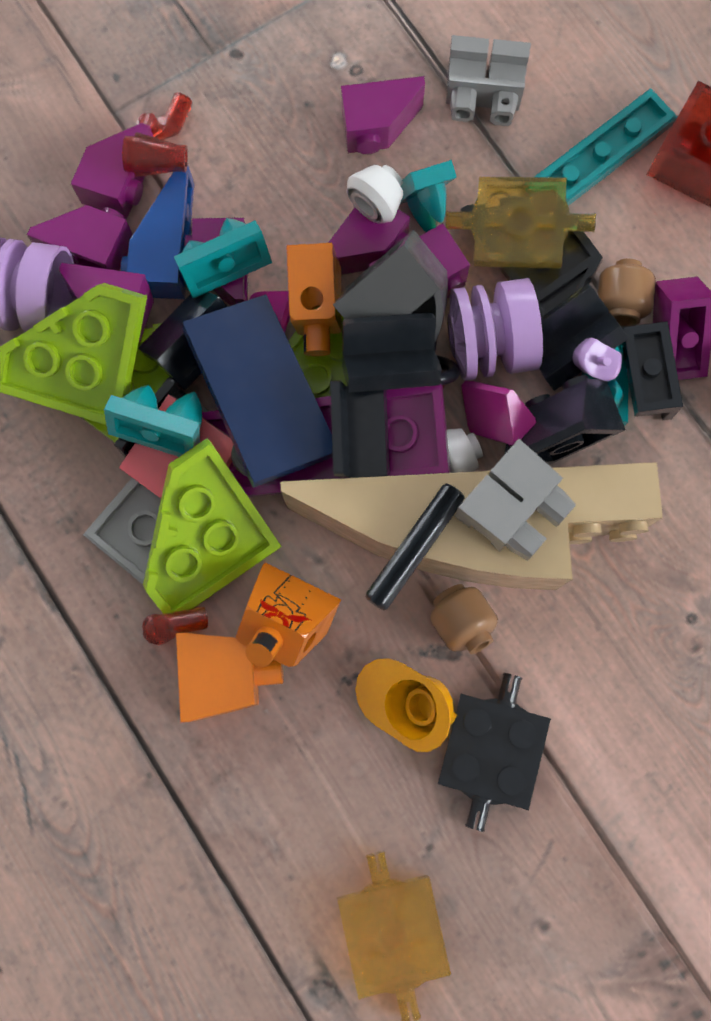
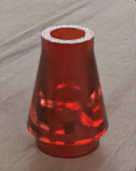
[122,132,188,177]

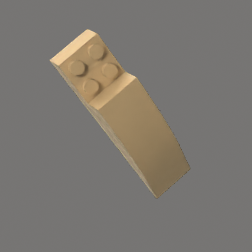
[280,462,663,590]

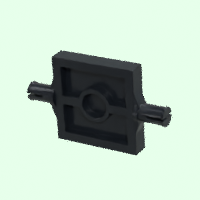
[438,673,551,832]

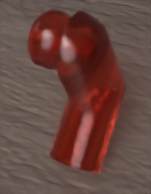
[136,92,193,143]
[142,607,208,645]

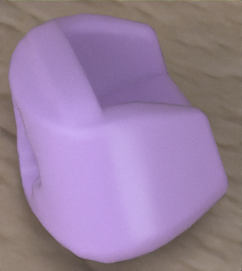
[573,338,622,381]

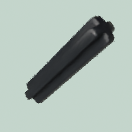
[366,483,465,611]

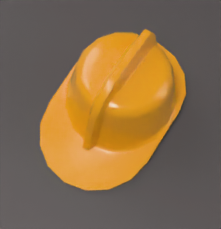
[355,658,457,752]

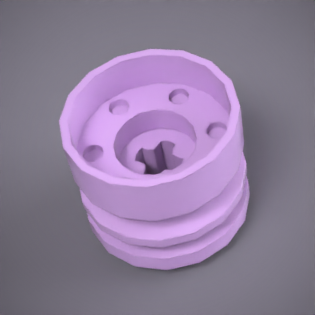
[0,238,74,332]
[448,278,543,381]

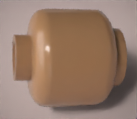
[598,258,656,327]
[430,584,498,654]

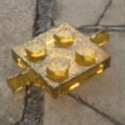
[446,177,596,268]
[336,851,451,1021]

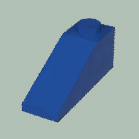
[121,162,194,299]

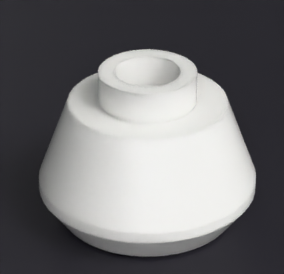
[347,165,403,224]
[447,428,483,473]

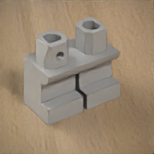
[446,35,531,126]
[455,439,576,561]

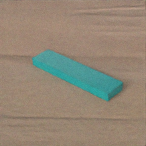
[524,88,678,207]

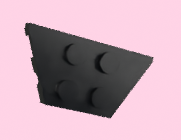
[460,191,603,317]

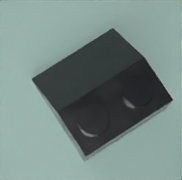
[504,375,626,465]

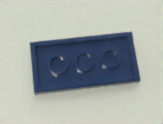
[182,294,333,488]

